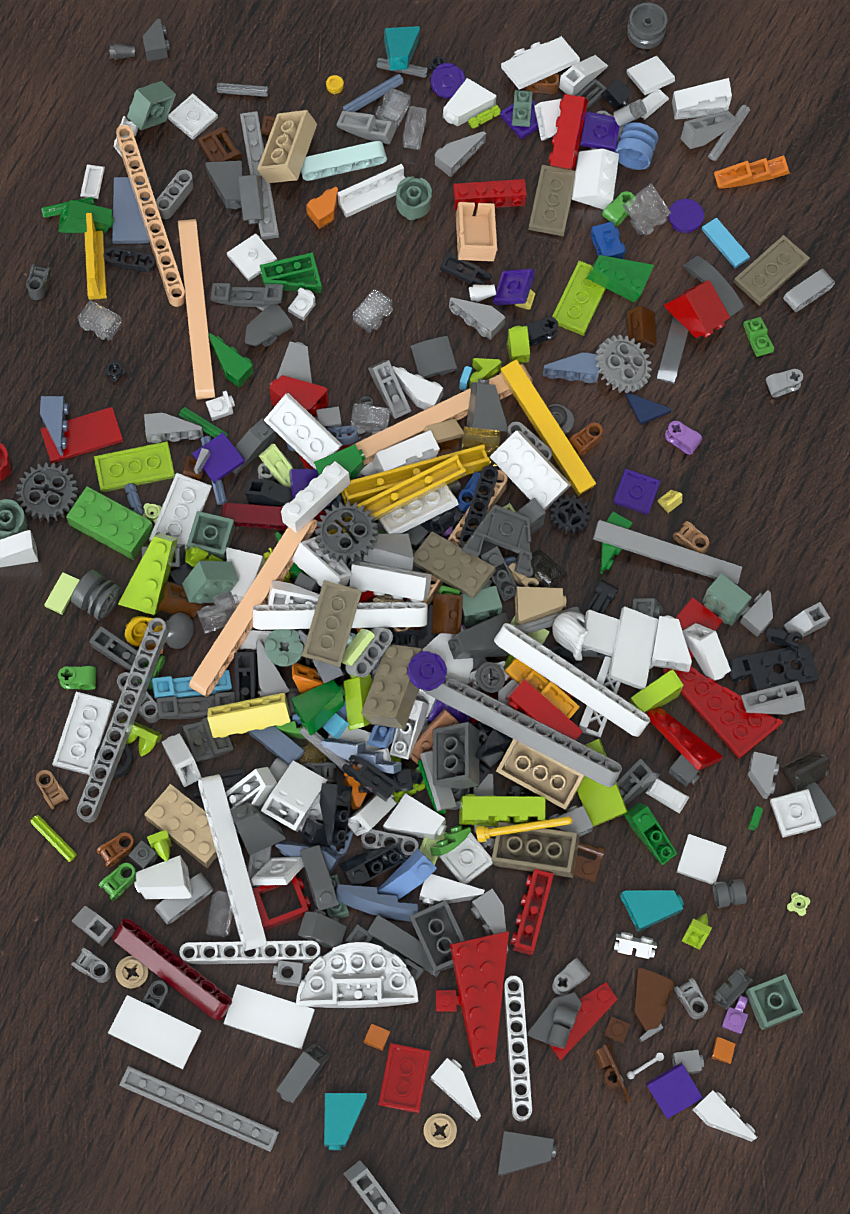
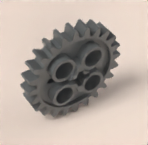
[16,462,79,522]
[315,501,379,563]

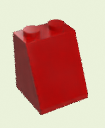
[664,280,730,338]
[269,375,329,417]

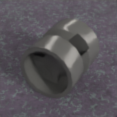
[712,878,747,909]

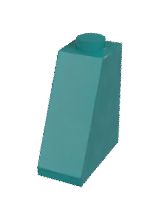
[384,26,420,70]
[620,890,684,932]
[324,1093,367,1150]

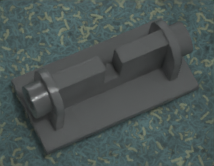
[713,968,753,1010]

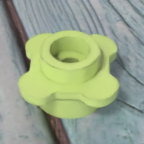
[142,503,162,523]
[787,893,810,916]

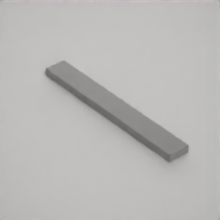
[240,111,279,240]
[593,520,742,585]
[119,1066,279,1152]

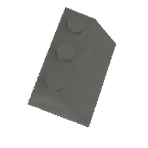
[433,722,480,789]
[409,900,465,973]

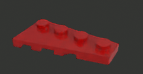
[646,707,723,771]
[550,982,618,1061]

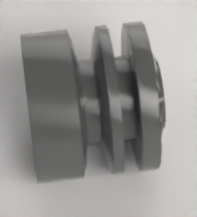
[71,570,122,621]

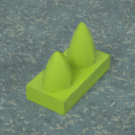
[121,718,163,756]
[147,830,172,861]
[682,913,712,950]

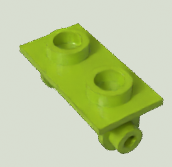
[185,546,223,567]

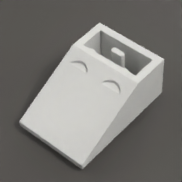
[261,761,327,832]

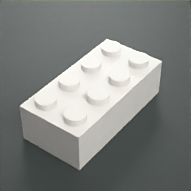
[490,430,571,511]

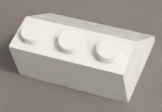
[572,149,619,210]

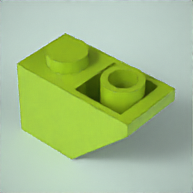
[507,326,530,364]

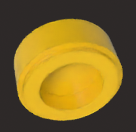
[326,75,344,94]

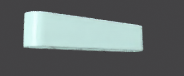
[301,141,387,181]

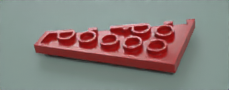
[662,667,783,759]
[450,931,509,1067]

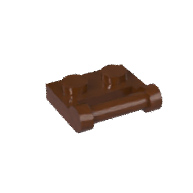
[198,127,243,162]
[574,842,605,883]

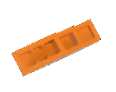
[714,155,790,189]

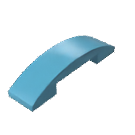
[152,670,232,699]

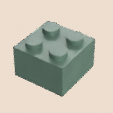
[127,81,176,130]
[186,511,235,562]
[182,561,239,604]
[702,573,752,626]
[459,585,502,628]
[745,974,803,1031]

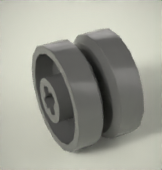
[627,3,667,49]

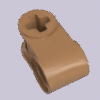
[673,521,709,554]
[36,770,69,810]

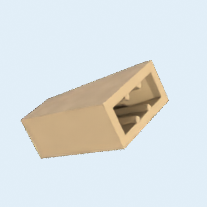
[514,587,566,626]

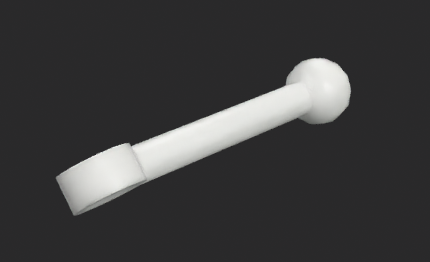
[627,1053,664,1079]

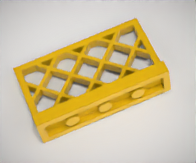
[84,213,107,300]

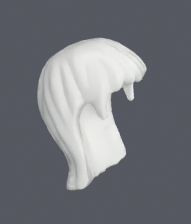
[552,611,589,661]

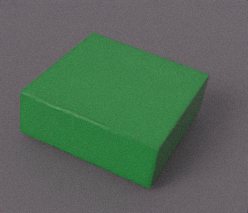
[747,806,763,831]

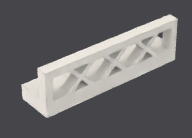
[338,164,405,218]
[579,656,621,739]

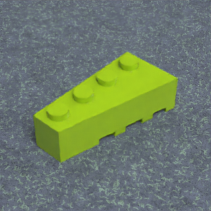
[118,533,178,615]
[459,794,545,827]

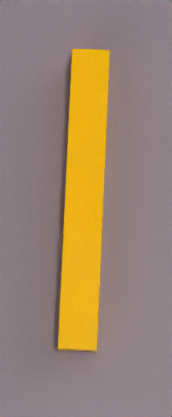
[500,359,596,496]
[341,444,490,506]
[329,455,466,535]

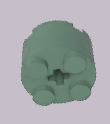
[396,177,432,220]
[0,499,28,540]
[265,629,305,667]

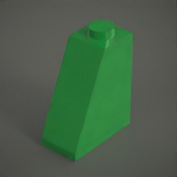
[59,200,114,234]
[314,444,366,481]
[291,680,345,736]

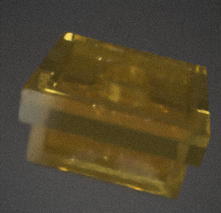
[461,426,501,468]

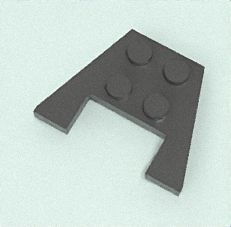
[461,504,533,578]

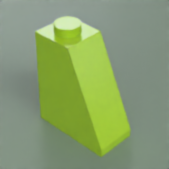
[629,669,683,714]
[344,673,373,731]

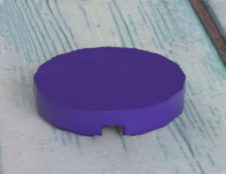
[430,63,465,99]
[668,199,704,233]
[408,651,447,691]

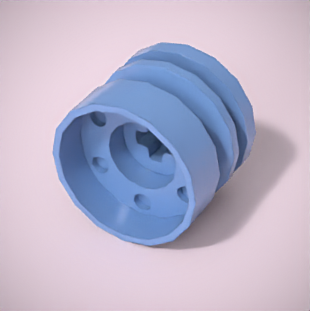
[615,122,659,170]

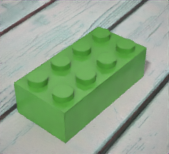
[66,487,153,560]

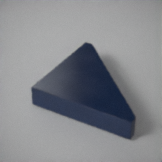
[625,393,671,425]

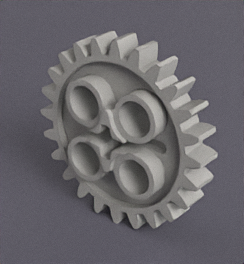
[595,335,652,393]

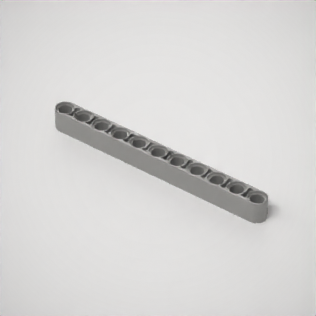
[77,618,169,823]
[423,674,622,787]

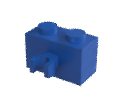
[590,222,626,259]

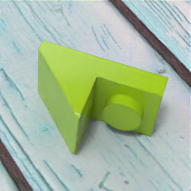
[469,358,502,388]

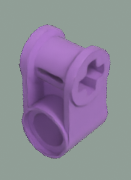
[665,421,702,455]

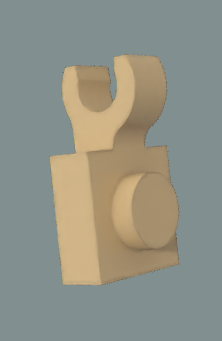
[508,562,539,587]

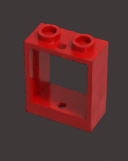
[252,875,311,931]

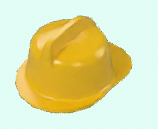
[125,616,163,646]

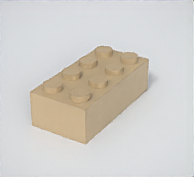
[257,110,317,183]
[496,739,585,810]
[144,784,218,868]

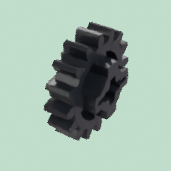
[549,494,591,535]

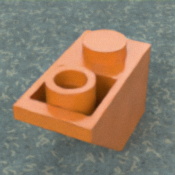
[306,187,338,229]

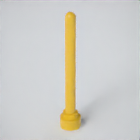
[476,816,573,842]

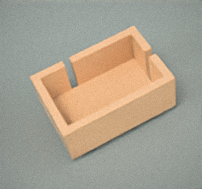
[456,202,497,261]

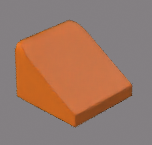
[364,1024,390,1051]
[711,1037,735,1064]

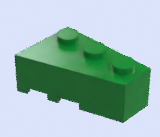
[259,252,322,293]
[587,255,654,303]

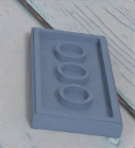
[112,177,150,244]

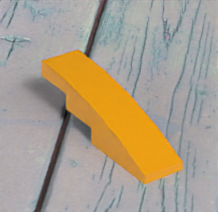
[504,657,580,719]

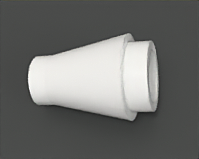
[469,284,496,303]

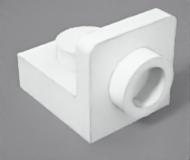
[288,287,316,321]
[206,391,235,421]

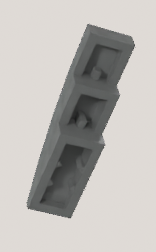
[367,915,441,978]

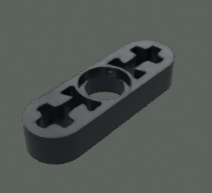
[103,247,156,273]

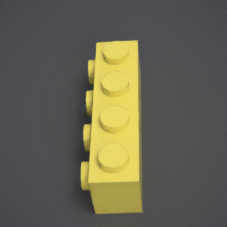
[207,693,290,738]

